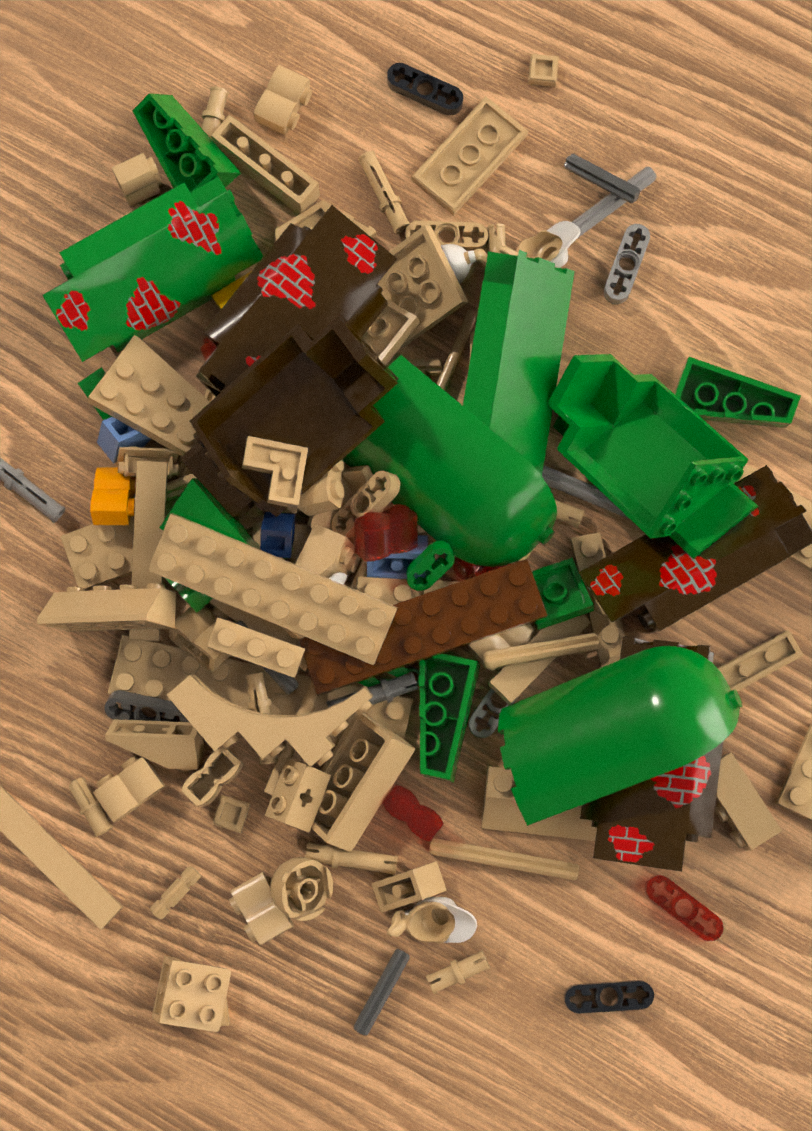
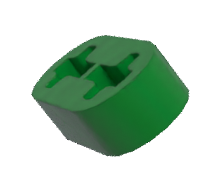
[406,541,454,591]

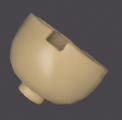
[270,857,333,921]

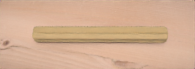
[429,838,579,880]

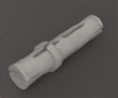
[0,458,66,523]

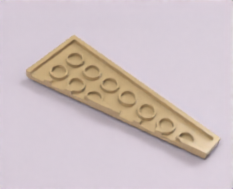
[88,335,299,516]

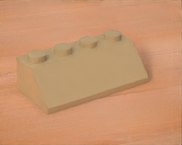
[37,583,176,632]
[311,713,415,852]
[481,766,597,841]

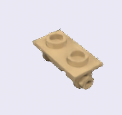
[116,446,178,479]

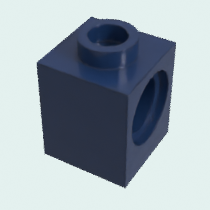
[260,512,295,558]

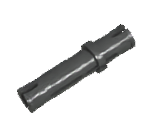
[327,671,418,707]

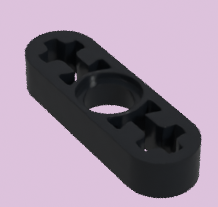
[387,63,463,115]
[564,980,654,1014]

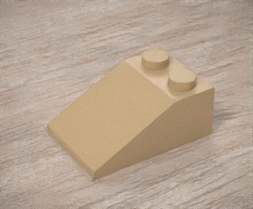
[295,524,361,582]

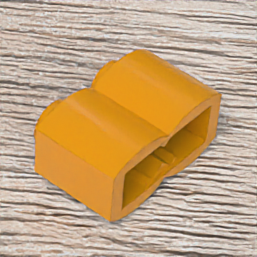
[90,467,136,525]

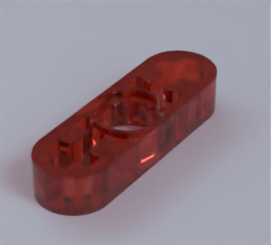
[644,875,724,941]

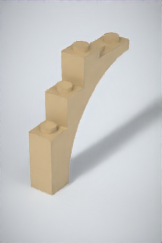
[167,674,373,767]

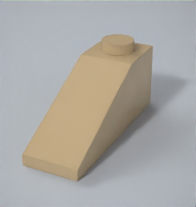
[105,719,205,771]

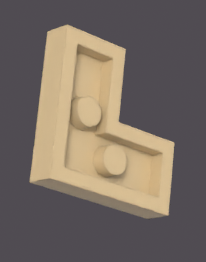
[242,436,308,509]

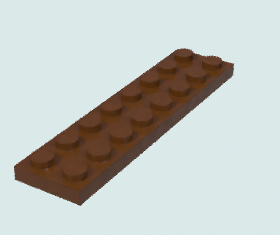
[298,559,547,696]

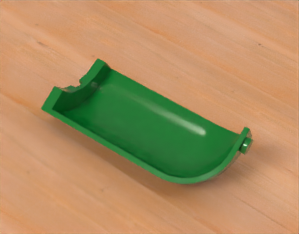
[343,355,557,567]
[498,646,742,826]

